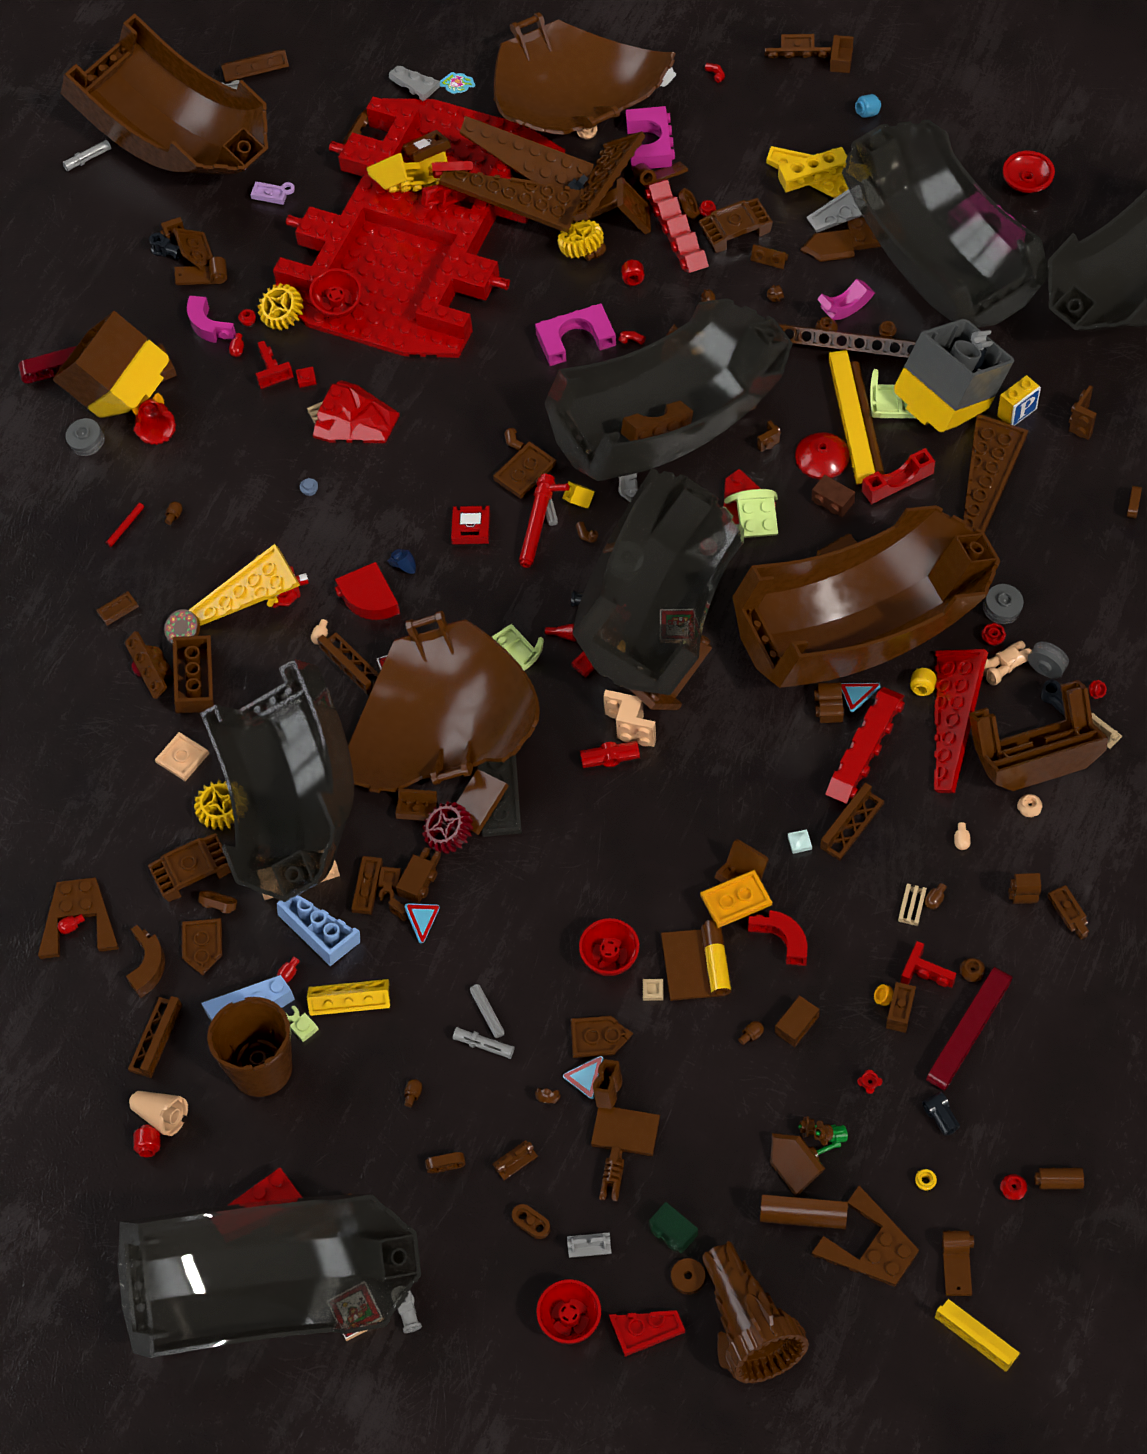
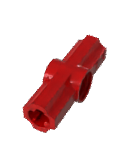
[580,741,640,768]

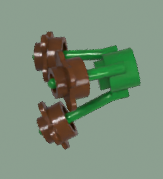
[799,1116,848,1160]

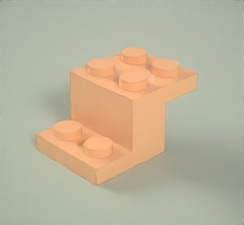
[603,690,656,747]

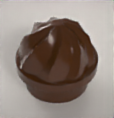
[767,285,785,302]

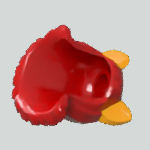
[132,393,176,445]

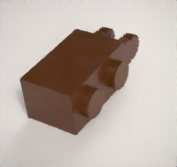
[396,847,441,904]

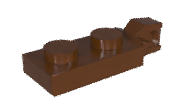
[1048,885,1089,939]

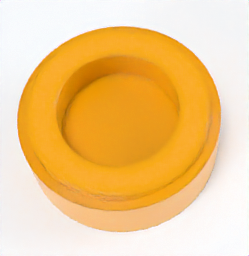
[874,984,893,1006]

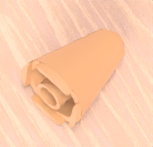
[129,1091,188,1136]

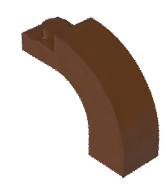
[126,925,165,998]

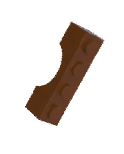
[621,400,693,444]

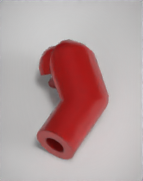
[705,63,725,83]
[618,331,646,345]

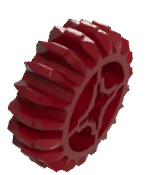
[422,801,474,854]

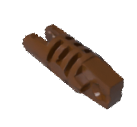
[599,1147,625,1201]

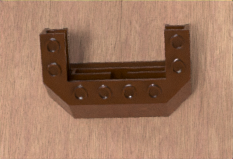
[969,680,1108,791]

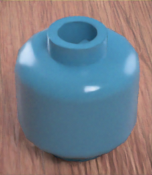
[855,94,881,118]

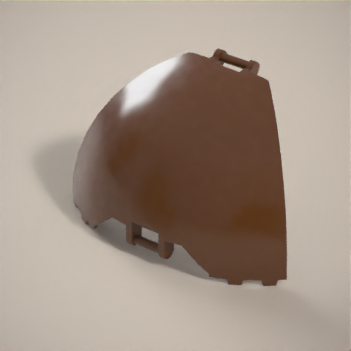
[494,12,676,135]
[336,610,540,793]

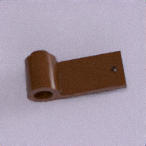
[633,162,688,186]
[175,257,227,285]
[942,1231,974,1296]

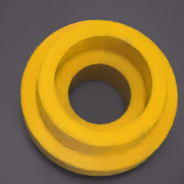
[915,1169,937,1191]

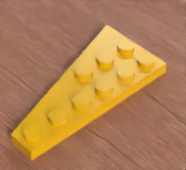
[766,146,870,199]
[189,544,300,626]

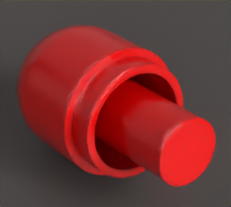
[229,333,244,357]
[57,914,85,934]
[277,957,300,983]

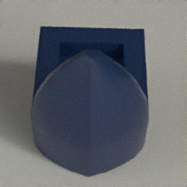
[387,549,416,574]

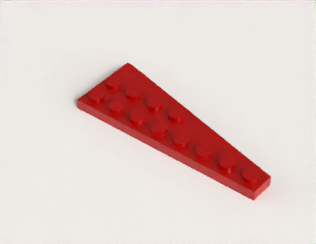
[934,649,988,793]

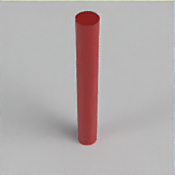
[106,503,144,547]

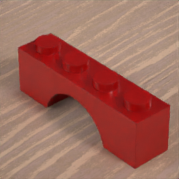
[862,448,935,504]

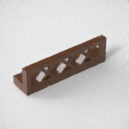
[220,49,289,82]
[317,632,379,695]
[820,783,884,861]
[128,996,182,1078]

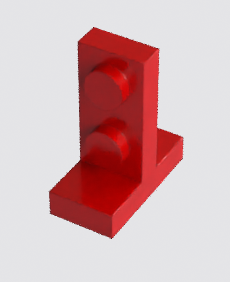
[256,341,293,389]
[900,941,957,988]

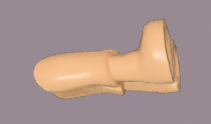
[983,641,1032,685]

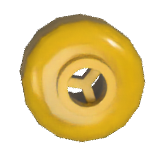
[910,668,937,696]

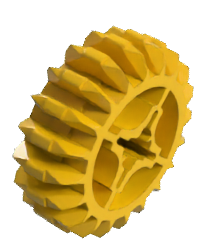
[557,220,604,259]
[257,283,304,331]
[194,779,247,831]

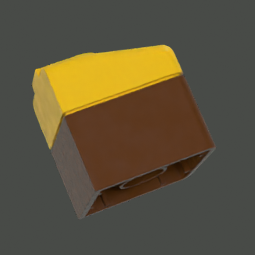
[52,311,169,418]

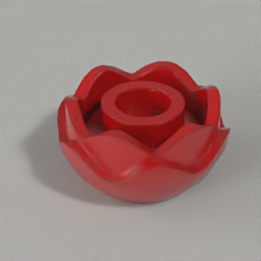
[982,623,1006,645]
[1000,1174,1027,1200]

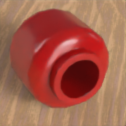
[621,260,645,286]
[133,1125,161,1157]

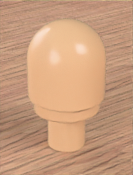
[311,619,328,645]
[954,823,970,850]

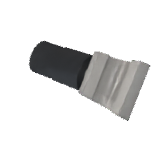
[971,330,993,373]

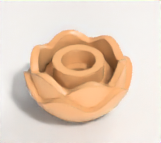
[576,125,597,139]
[1017,794,1042,817]

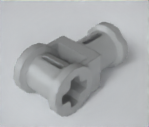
[393,1287,422,1333]

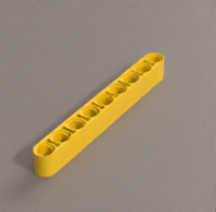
[829,350,875,485]

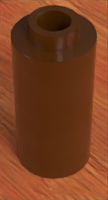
[1034,1167,1084,1189]

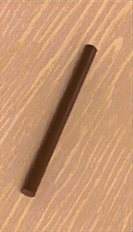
[850,361,884,474]

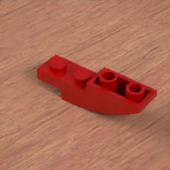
[421,184,469,206]

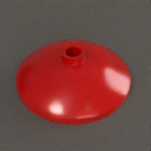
[1003,151,1055,193]
[795,432,850,479]

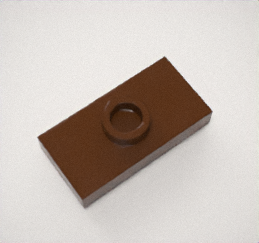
[97,591,139,626]

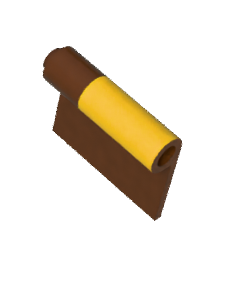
[661,920,731,1001]

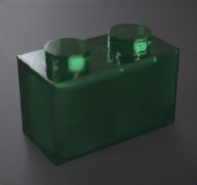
[649,1202,698,1254]

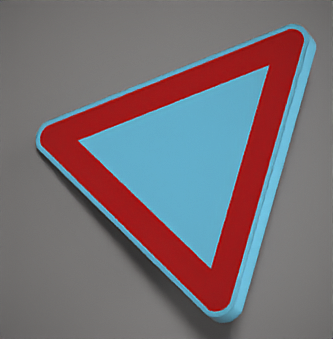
[841,683,880,712]
[404,904,440,943]
[563,1056,604,1099]

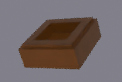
[388,897,409,922]

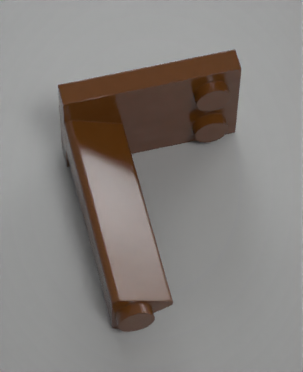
[572,177,651,234]
[625,635,713,710]

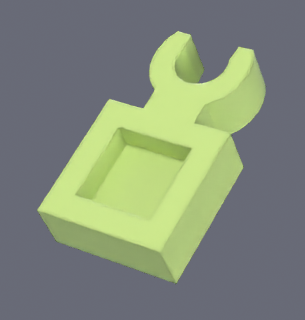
[286,1006,319,1042]

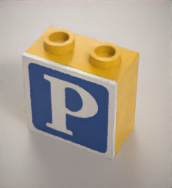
[997,375,1041,426]

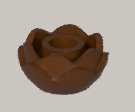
[699,289,715,311]
[815,317,838,337]
[960,958,985,982]
[535,1088,561,1104]

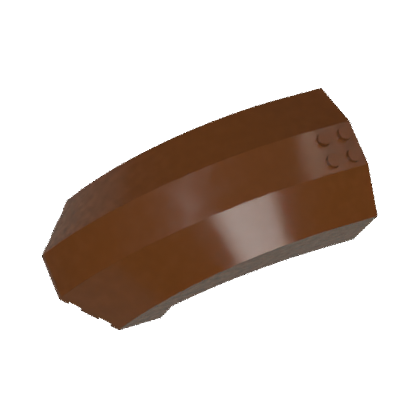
[61,13,268,175]
[733,505,1000,688]

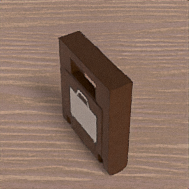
[402,130,451,162]

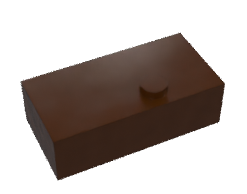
[173,635,214,713]

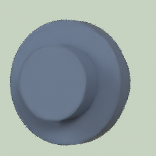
[300,478,318,496]

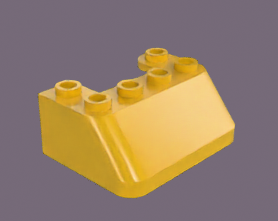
[367,152,448,193]

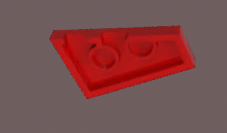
[609,1310,685,1357]

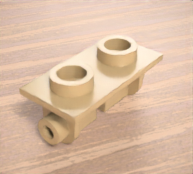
[1091,713,1122,749]

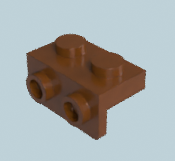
[395,788,438,821]

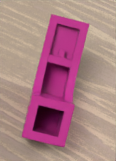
[817,279,875,320]
[187,296,236,343]

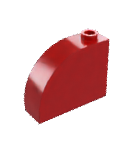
[334,562,400,620]

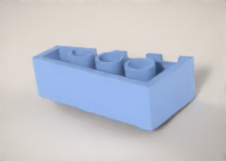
[277,892,360,966]
[202,975,295,1021]

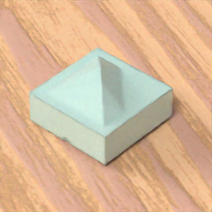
[788,829,812,854]

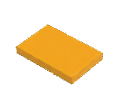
[700,870,772,928]

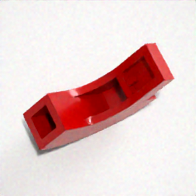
[748,910,807,966]

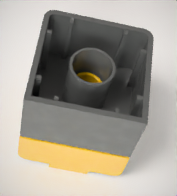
[894,319,1014,432]

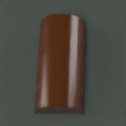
[760,1195,848,1229]

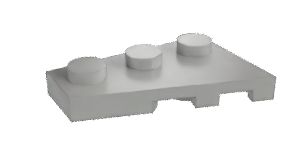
[389,66,440,101]

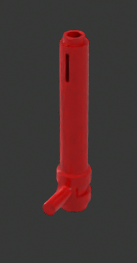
[519,474,570,568]

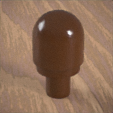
[585,243,606,261]
[165,501,183,525]
[925,883,947,909]
[738,1021,764,1045]
[404,1079,422,1107]

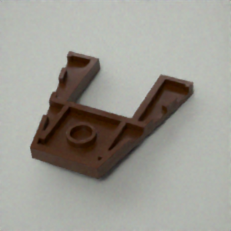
[38,877,119,959]
[811,1186,919,1287]

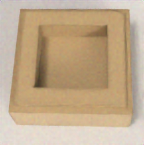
[643,979,663,1001]

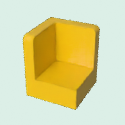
[562,481,594,508]

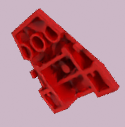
[313,380,400,443]

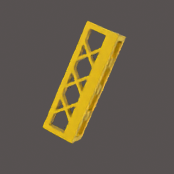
[307,979,390,1016]
[935,1299,1020,1372]

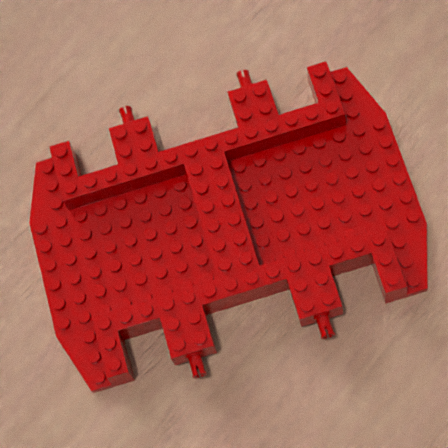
[273,96,565,358]

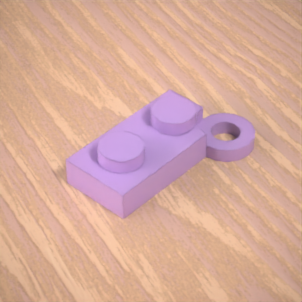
[250,182,295,205]

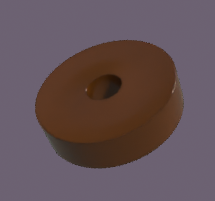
[671,1258,705,1294]

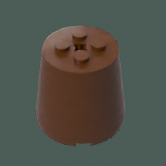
[207,997,292,1097]

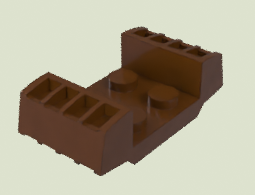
[699,198,773,253]
[148,833,232,902]

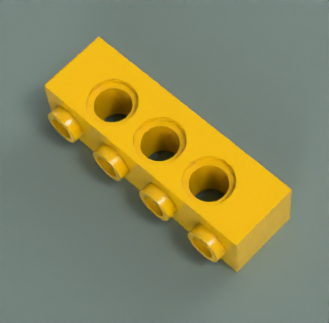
[778,147,850,192]

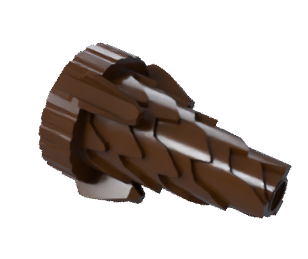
[702,1241,809,1384]

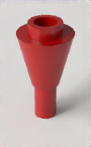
[545,623,580,642]

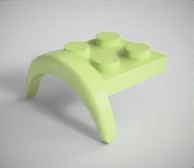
[870,369,916,418]
[724,489,778,538]
[492,624,544,671]

